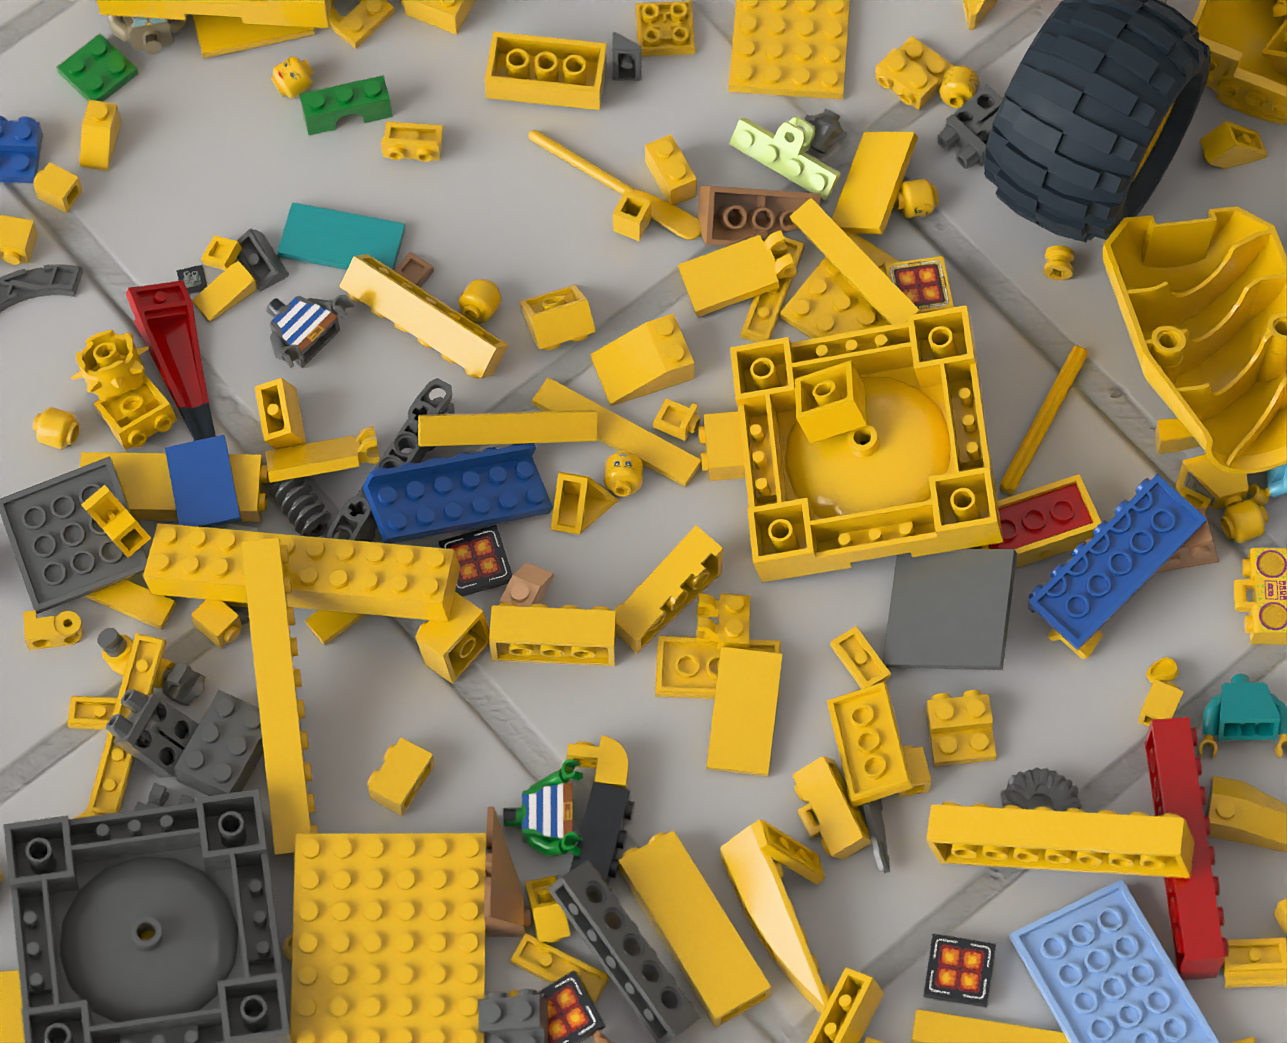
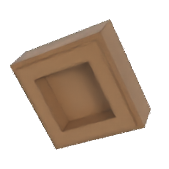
[394,252,434,288]

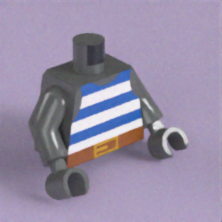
[266,295,354,368]

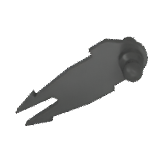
[863,799,890,874]

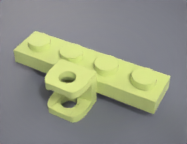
[729,116,841,201]

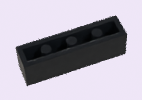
[569,782,635,892]

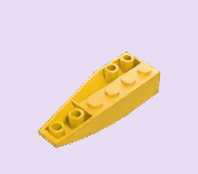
[720,825,832,1014]

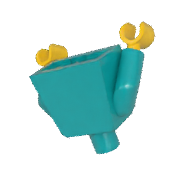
[1198,674,1287,759]

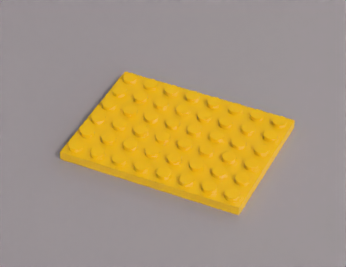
[290,833,487,1043]

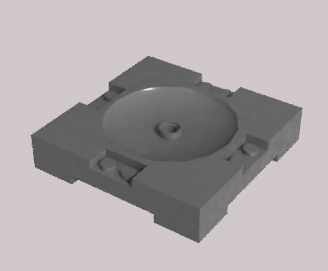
[3,789,292,1043]

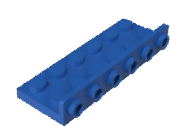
[362,443,553,544]
[1028,474,1207,651]

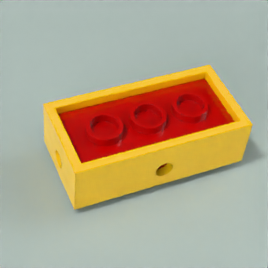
[973,474,1101,569]

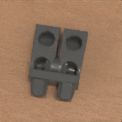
[937,85,1002,169]
[106,689,199,778]

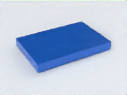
[165,435,241,528]

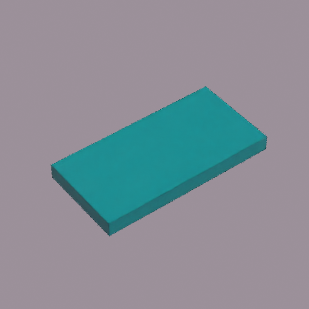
[277,202,406,270]

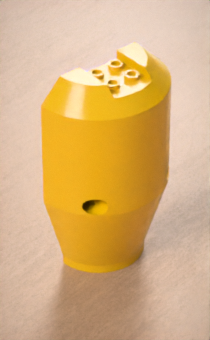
[1102,206,1287,474]

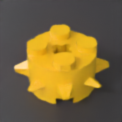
[71,330,149,401]

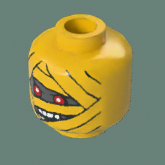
[939,66,980,108]

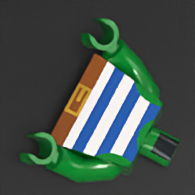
[503,759,583,857]

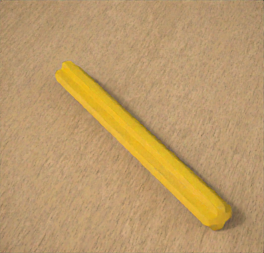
[999,345,1088,495]

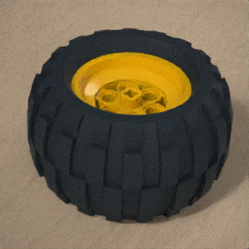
[984,0,1211,243]

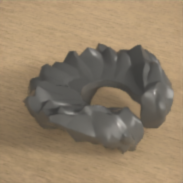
[1001,767,1082,812]

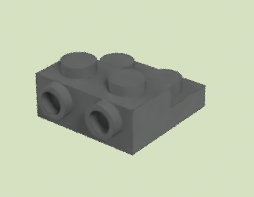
[479,989,548,1043]

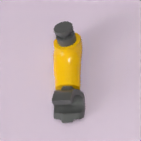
[97,628,206,706]

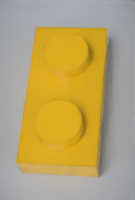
[830,626,891,689]

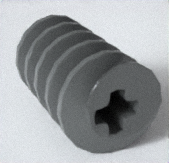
[270,477,331,537]

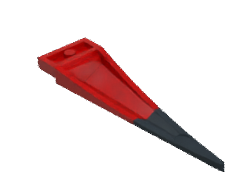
[126,280,216,441]

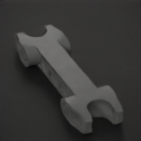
[326,378,455,542]

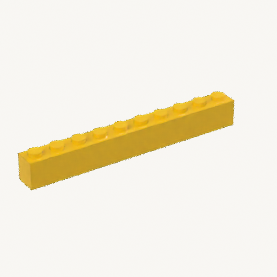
[241,537,319,856]

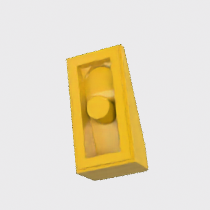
[192,261,257,323]

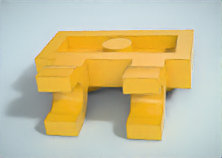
[696,593,750,650]

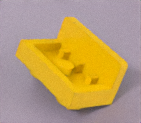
[381,121,444,162]

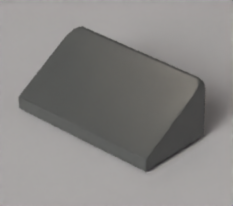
[612,32,642,81]
[237,228,289,291]

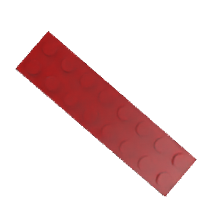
[1144,717,1229,980]

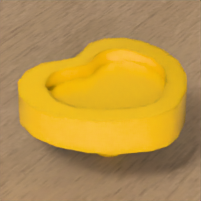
[1146,657,1179,683]

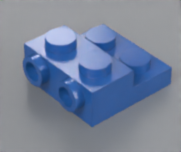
[0,116,43,183]

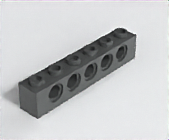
[548,860,701,1043]

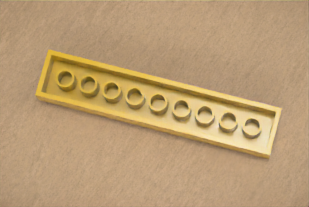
[143,523,460,622]

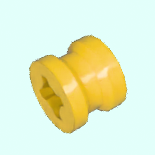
[1043,245,1074,280]

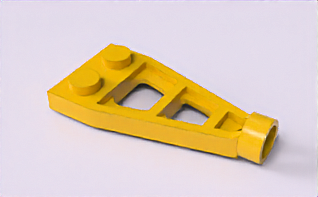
[329,0,395,49]

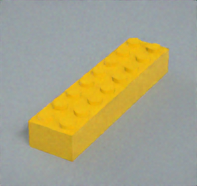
[926,802,1194,878]

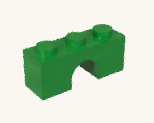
[299,75,392,136]

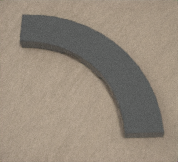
[0,265,83,312]

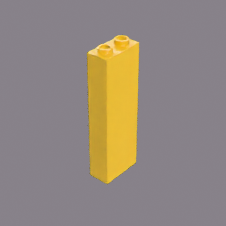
[80,452,269,522]
[618,830,771,1028]

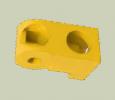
[23,610,84,651]

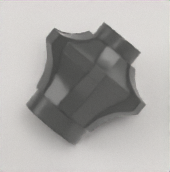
[805,109,847,154]

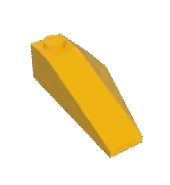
[1206,776,1287,852]

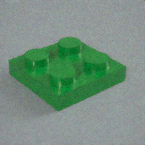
[57,33,138,102]

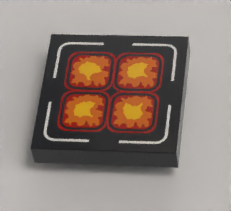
[438,525,512,597]
[923,933,996,1008]
[537,970,606,1043]

